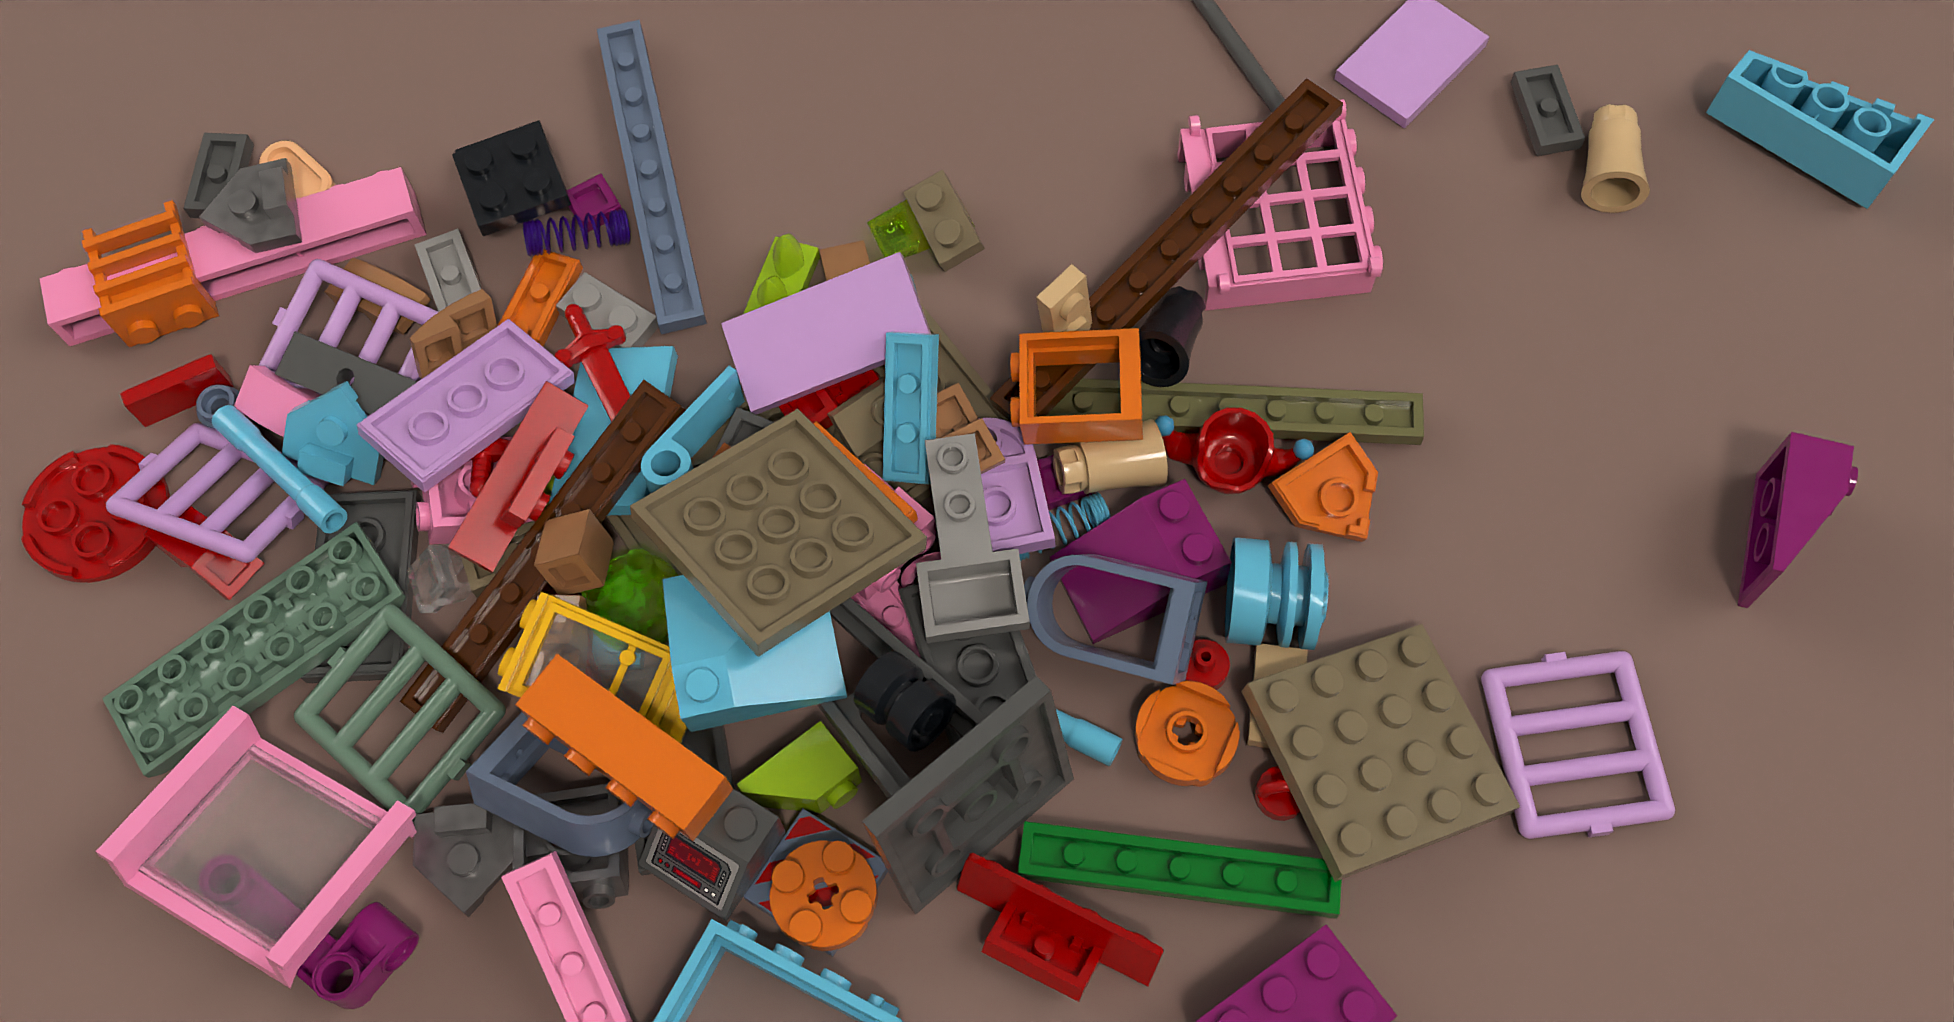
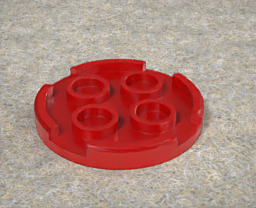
[21,444,170,583]

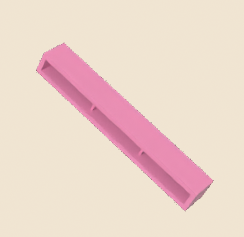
[39,167,427,346]

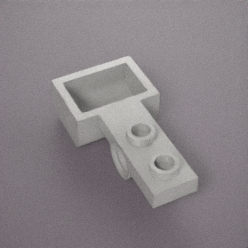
[916,433,1030,644]

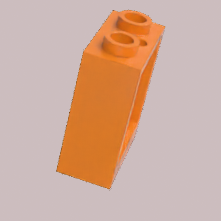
[1010,328,1143,445]

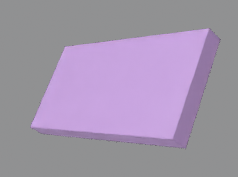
[721,252,931,415]
[356,319,575,493]

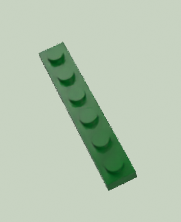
[1018,821,1342,919]

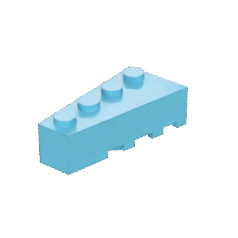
[1706,50,1934,209]

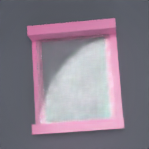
[96,706,417,988]

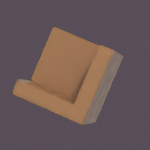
[534,509,614,595]

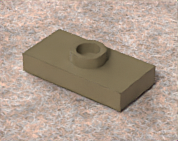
[827,376,885,457]

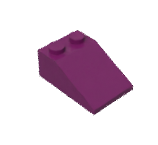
[1738,432,1858,608]
[1049,479,1232,644]

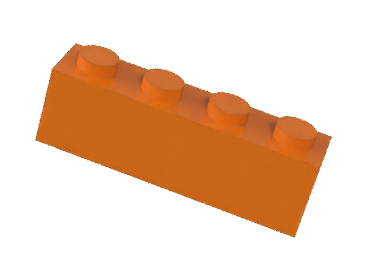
[515,654,733,841]

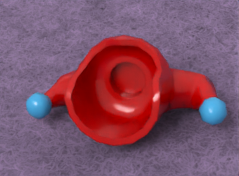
[1155,408,1314,494]

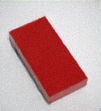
[120,354,234,427]

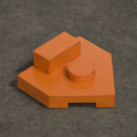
[1268,432,1378,542]

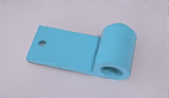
[641,366,745,494]

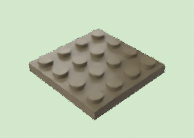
[630,409,927,657]
[1242,624,1520,882]

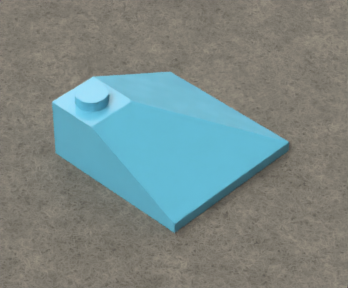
[662,575,848,732]

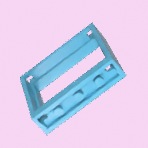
[653,919,903,1022]

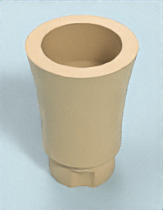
[1581,104,1650,213]
[1053,419,1168,494]

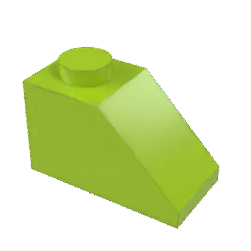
[736,721,862,813]

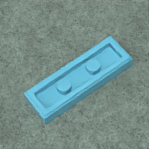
[883,331,939,484]

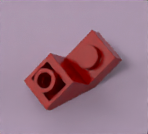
[143,506,265,600]

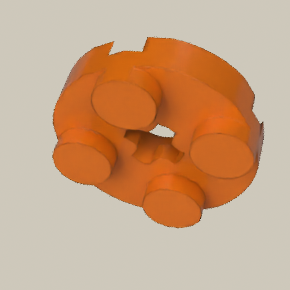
[1135,681,1240,787]
[769,840,878,951]

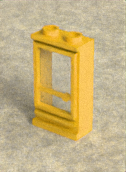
[497,592,687,744]

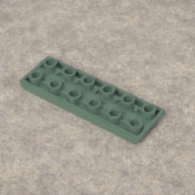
[102,522,406,778]

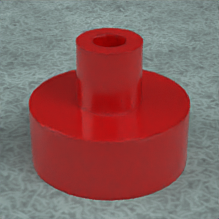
[1185,639,1230,690]

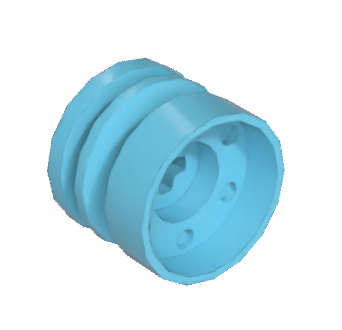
[1225,537,1329,650]

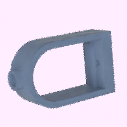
[1024,554,1208,685]
[466,712,653,857]

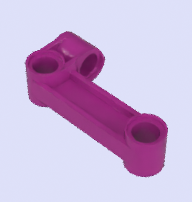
[198,855,419,1009]

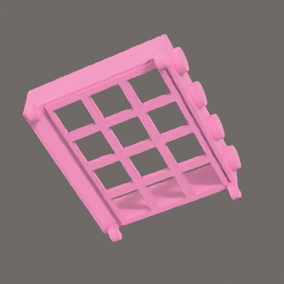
[1177,99,1383,311]

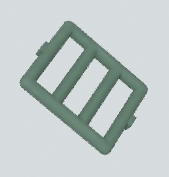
[294,604,506,823]

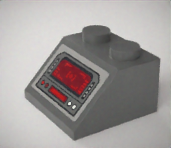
[639,789,786,922]

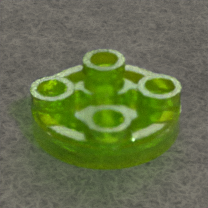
[582,549,679,653]

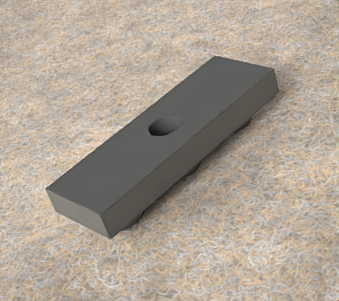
[275,331,417,415]

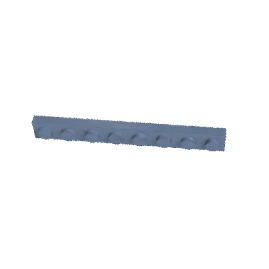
[597,20,707,334]

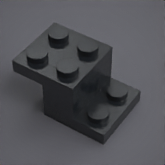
[452,120,572,237]

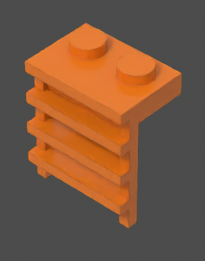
[82,200,219,347]

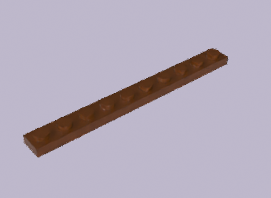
[990,78,1343,429]

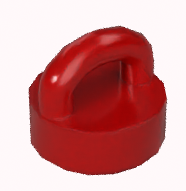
[1255,766,1301,821]

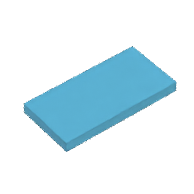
[549,346,678,516]

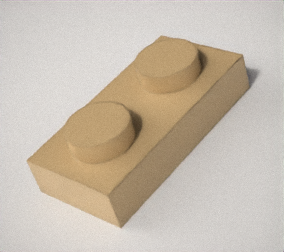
[1036,264,1092,333]

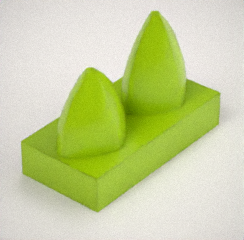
[743,233,820,314]

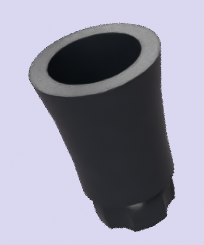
[1139,286,1205,387]

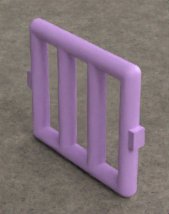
[258,259,438,417]
[106,423,330,563]
[1481,651,1675,839]

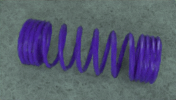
[523,209,630,257]

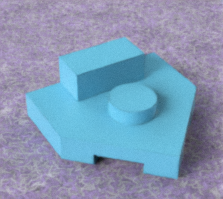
[282,381,384,486]

